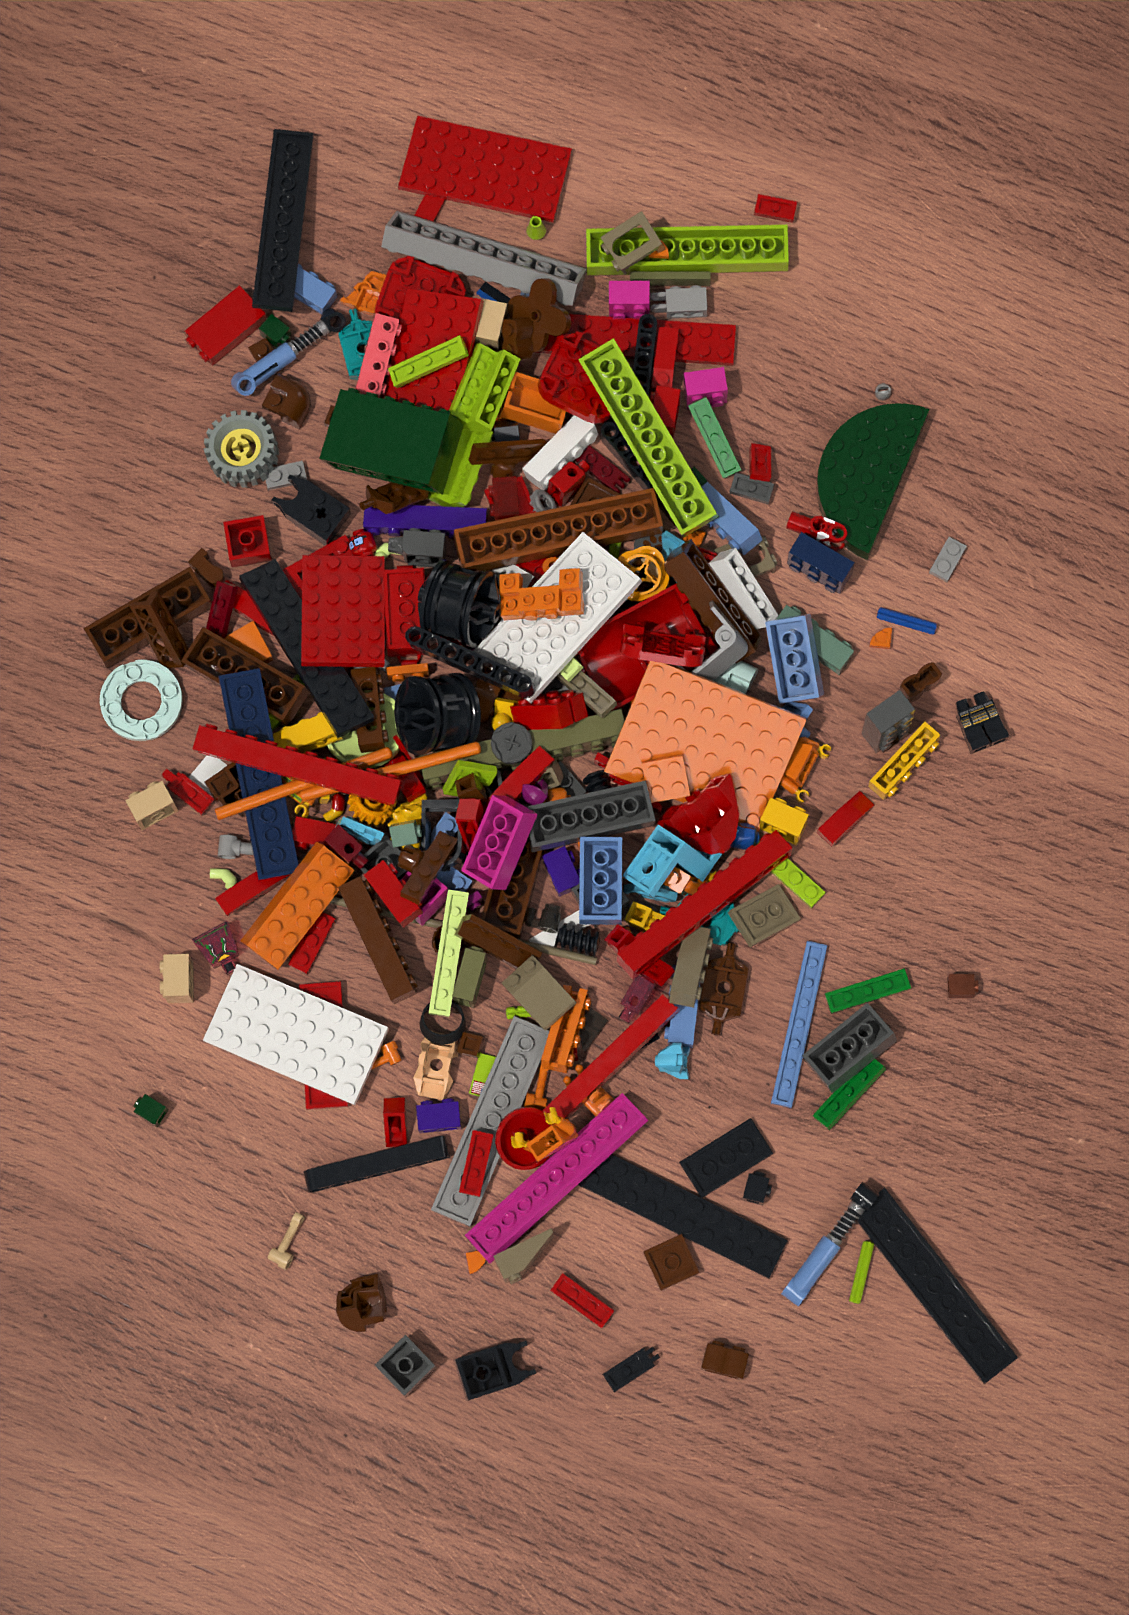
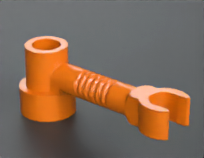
[371,1040,402,1070]
[524,1062,549,1111]

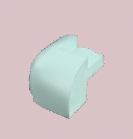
[714,661,758,694]

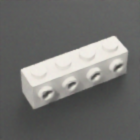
[522,416,598,491]
[709,548,778,629]

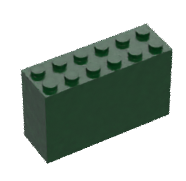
[319,388,464,495]

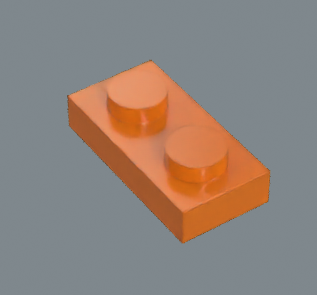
[387,663,429,682]

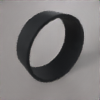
[420,1001,466,1045]

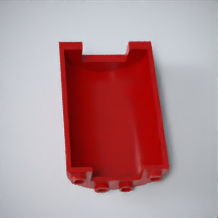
[575,583,717,711]

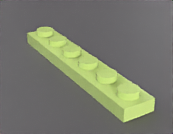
[429,890,469,1017]

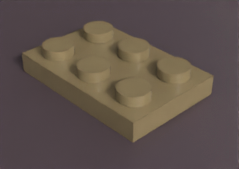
[728,884,801,948]

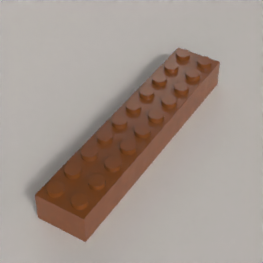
[453,488,663,571]

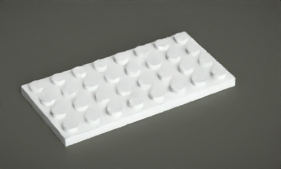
[474,532,642,704]
[203,964,389,1105]

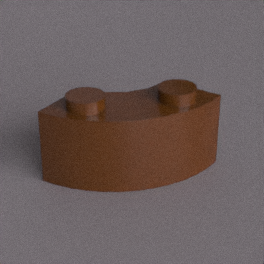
[474,668,506,723]

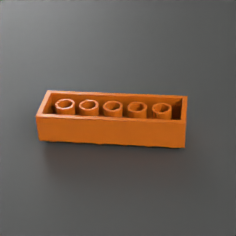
[240,842,354,970]

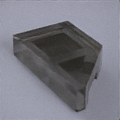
[580,1008,608,1052]

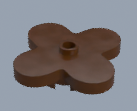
[507,278,571,352]

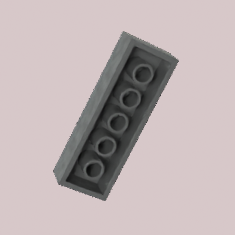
[527,780,655,852]

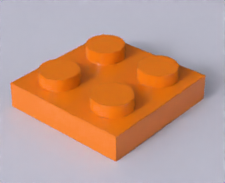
[641,754,690,803]

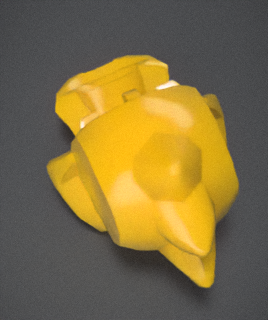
[387,794,427,851]

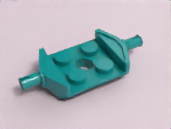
[338,308,372,380]
[660,894,739,946]

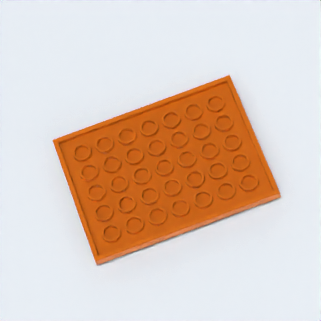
[604,661,807,832]

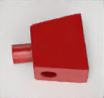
[547,460,590,507]

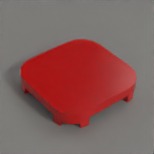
[373,256,466,338]
[537,331,630,424]
[620,621,706,667]

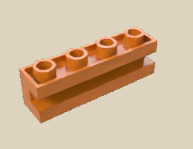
[541,985,591,1074]

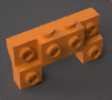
[499,568,584,621]

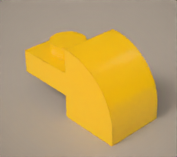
[625,901,665,932]

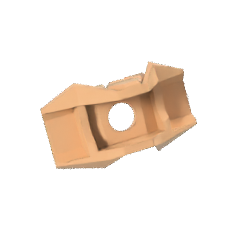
[413,1031,458,1100]

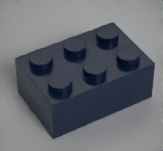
[787,532,855,594]

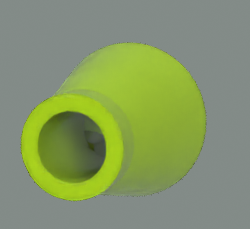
[526,216,546,240]

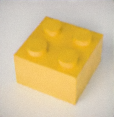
[759,798,809,846]

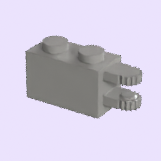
[650,285,707,319]

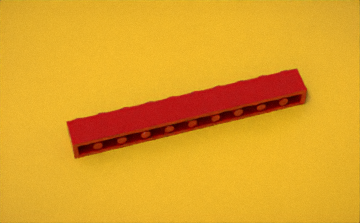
[192,724,402,807]
[616,830,793,979]

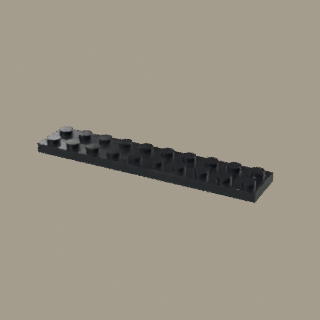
[252,129,314,312]
[239,559,375,738]
[578,1154,788,1279]
[855,1188,1018,1384]

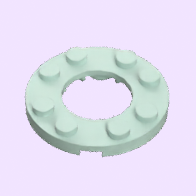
[100,660,183,741]

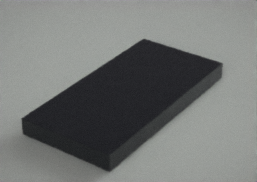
[679,1118,773,1198]

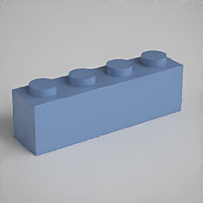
[256,263,337,315]
[701,482,762,555]
[664,959,700,1048]

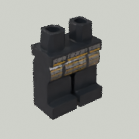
[955,691,1009,754]

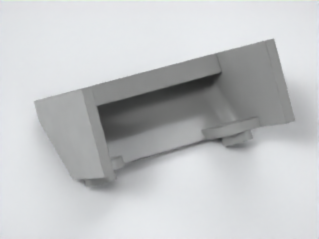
[674,601,748,681]

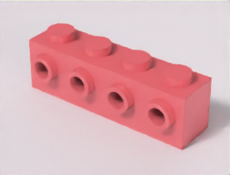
[355,313,402,398]

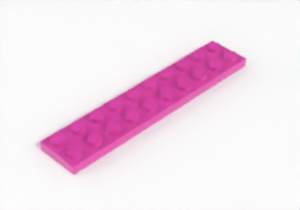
[465,1093,648,1264]

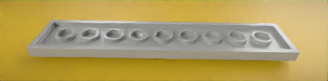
[431,1016,549,1227]

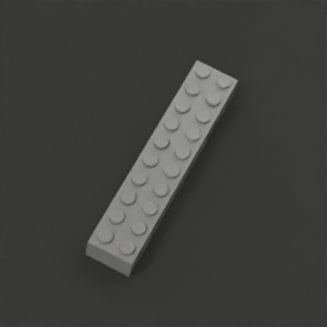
[381,211,587,306]

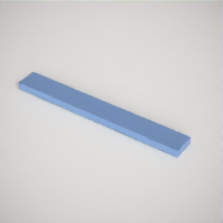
[771,941,827,1108]

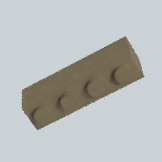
[669,927,713,1008]

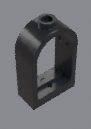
[421,799,467,871]

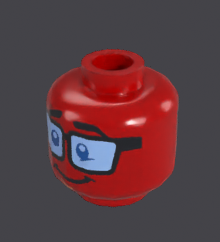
[348,529,378,557]

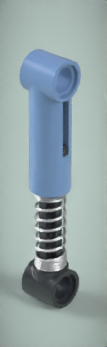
[231,308,346,396]
[781,1182,880,1307]

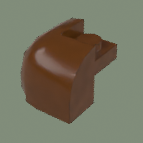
[262,373,311,430]
[204,762,242,807]
[336,1274,387,1332]

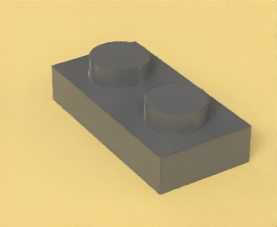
[729,472,774,505]

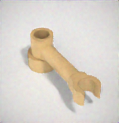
[268,1212,305,1270]

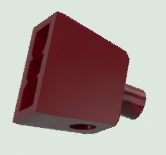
[323,824,369,869]

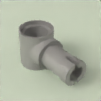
[217,835,253,859]

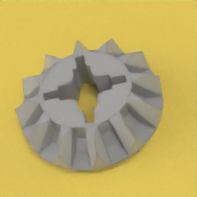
[529,489,557,512]

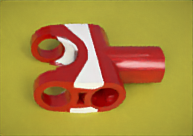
[786,511,847,552]

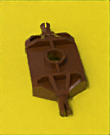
[359,482,428,514]
[699,943,749,1036]

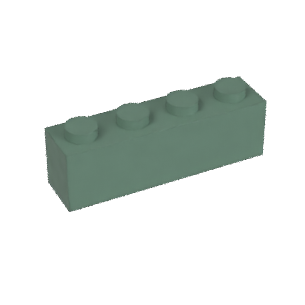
[776,605,854,675]

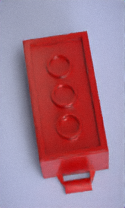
[383,565,426,666]

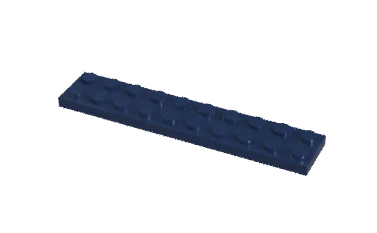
[218,668,298,881]

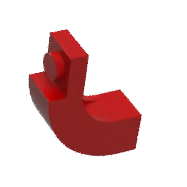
[604,925,675,987]

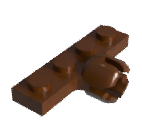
[468,439,547,482]
[398,831,458,905]

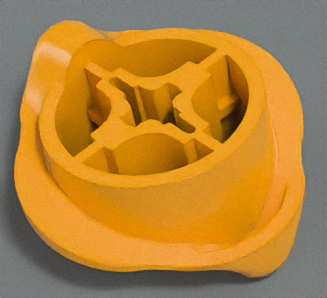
[617,546,669,602]

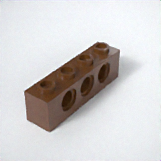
[351,667,389,753]

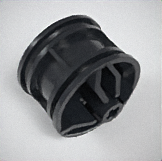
[418,559,501,648]
[394,673,481,755]

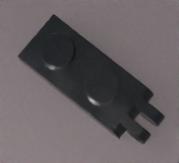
[602,1347,660,1393]

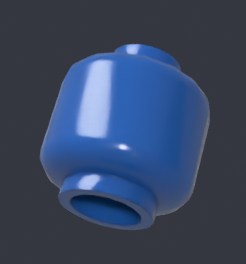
[731,822,759,850]

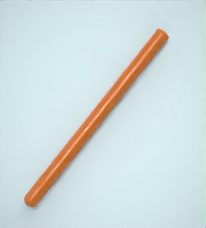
[300,742,481,802]
[214,747,392,821]

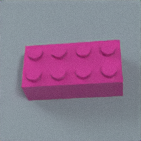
[461,795,538,890]

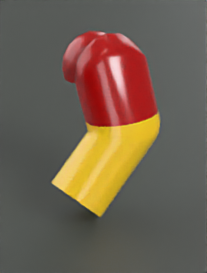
[322,793,345,823]

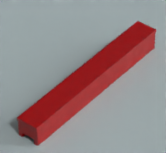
[543,994,680,1119]

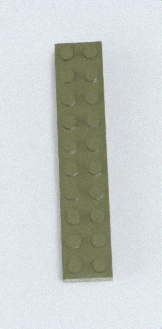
[419,709,624,791]

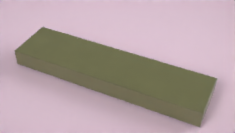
[630,272,711,286]

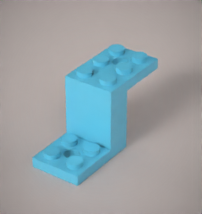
[622,825,739,897]

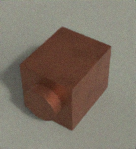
[947,974,978,998]

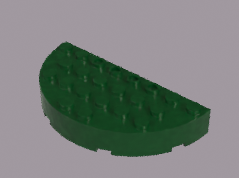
[817,403,930,561]

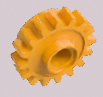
[347,795,393,826]

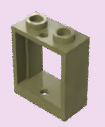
[452,946,487,1009]

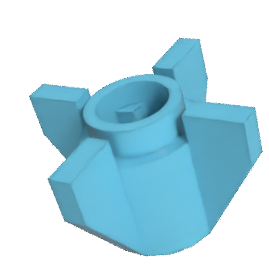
[655,1043,690,1079]

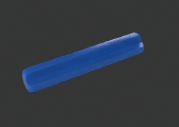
[877,607,937,635]

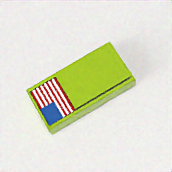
[469,1053,496,1097]

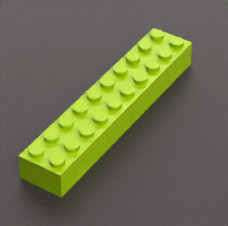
[586,224,789,275]
[578,338,719,538]

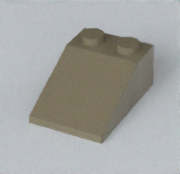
[502,955,576,1031]
[493,1228,554,1285]

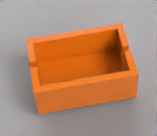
[500,372,566,434]

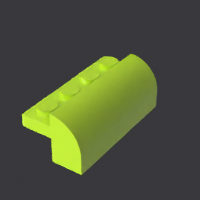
[449,343,520,433]
[427,428,493,507]

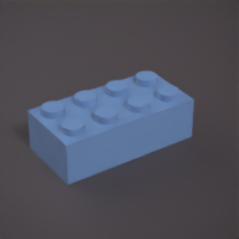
[765,613,824,704]
[579,837,622,925]

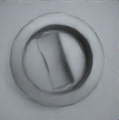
[875,383,891,401]

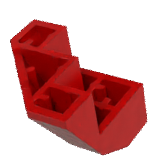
[657,773,740,855]

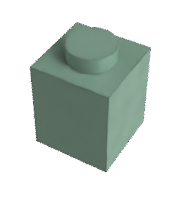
[389,820,422,848]

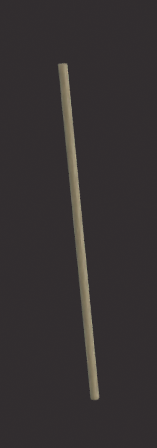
[330,896,597,965]

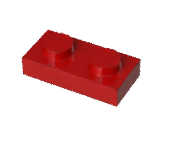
[754,194,797,223]
[749,443,771,482]

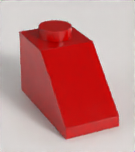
[383,1097,407,1147]

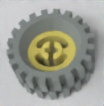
[204,410,279,488]

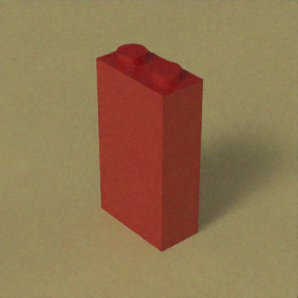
[185,285,267,366]

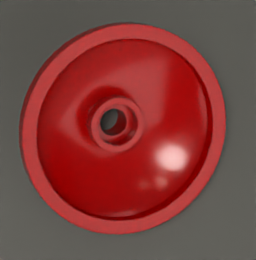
[495,1107,553,1170]

